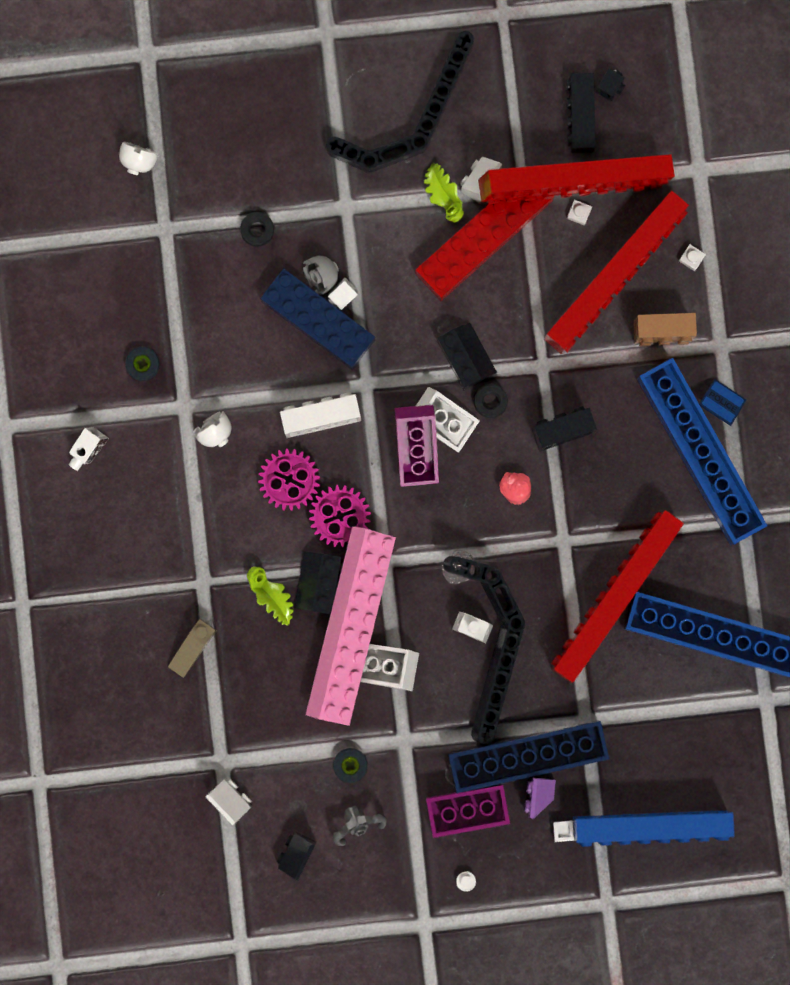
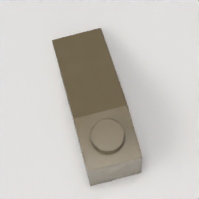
[168,619,217,678]

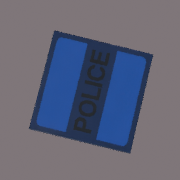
[699,379,746,426]

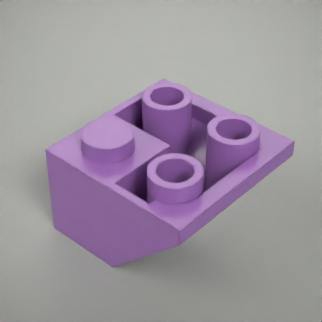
[524,777,556,818]

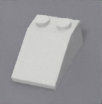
[416,387,479,453]
[360,644,419,691]

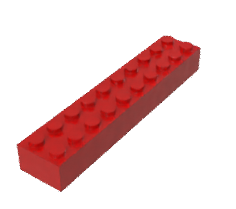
[478,154,675,204]
[544,190,689,354]
[551,510,684,683]

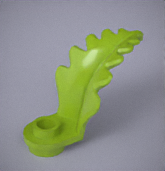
[424,163,464,223]
[247,567,294,625]

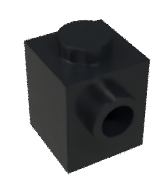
[596,69,625,102]

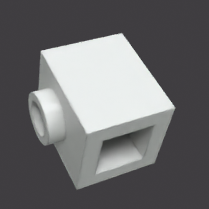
[328,277,358,310]

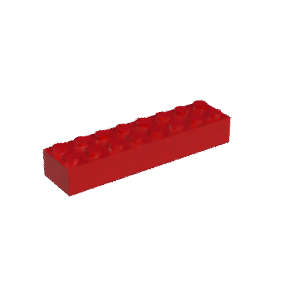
[415,197,554,302]

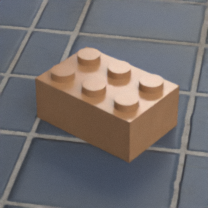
[633,313,697,347]

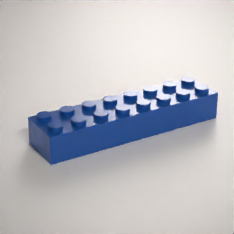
[573,810,734,846]

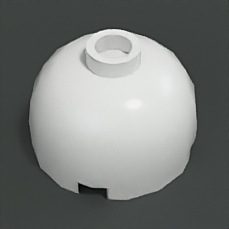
[119,142,158,175]
[193,411,232,447]

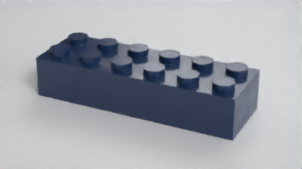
[260,268,375,370]

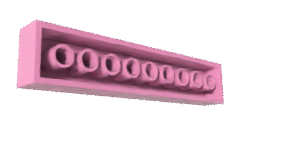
[306,526,396,726]

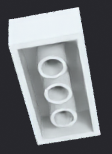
[280,392,361,438]

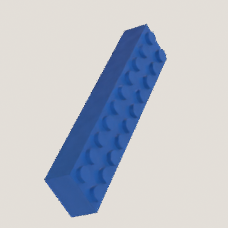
[637,358,768,546]
[624,592,790,678]

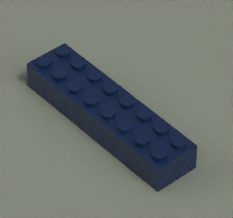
[448,720,609,793]

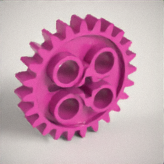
[258,449,321,511]
[309,485,371,547]

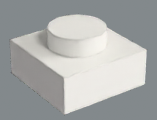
[567,200,592,226]
[679,245,706,271]
[553,820,574,842]

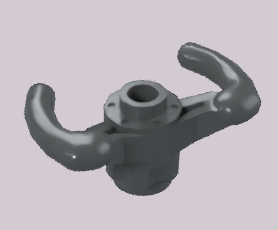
[332,806,387,846]

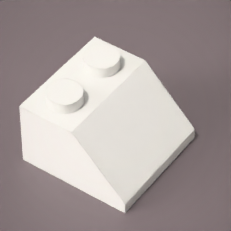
[460,157,502,204]
[206,778,252,825]

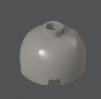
[303,256,339,295]

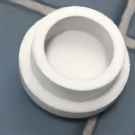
[456,872,476,891]

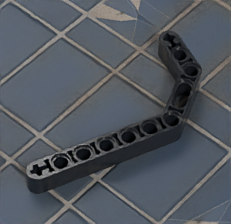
[326,31,474,173]
[443,556,525,745]

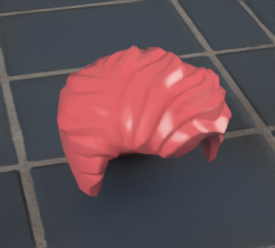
[499,472,531,505]

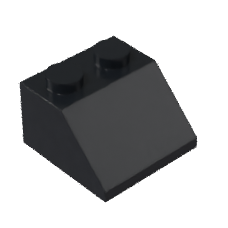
[277,832,316,881]

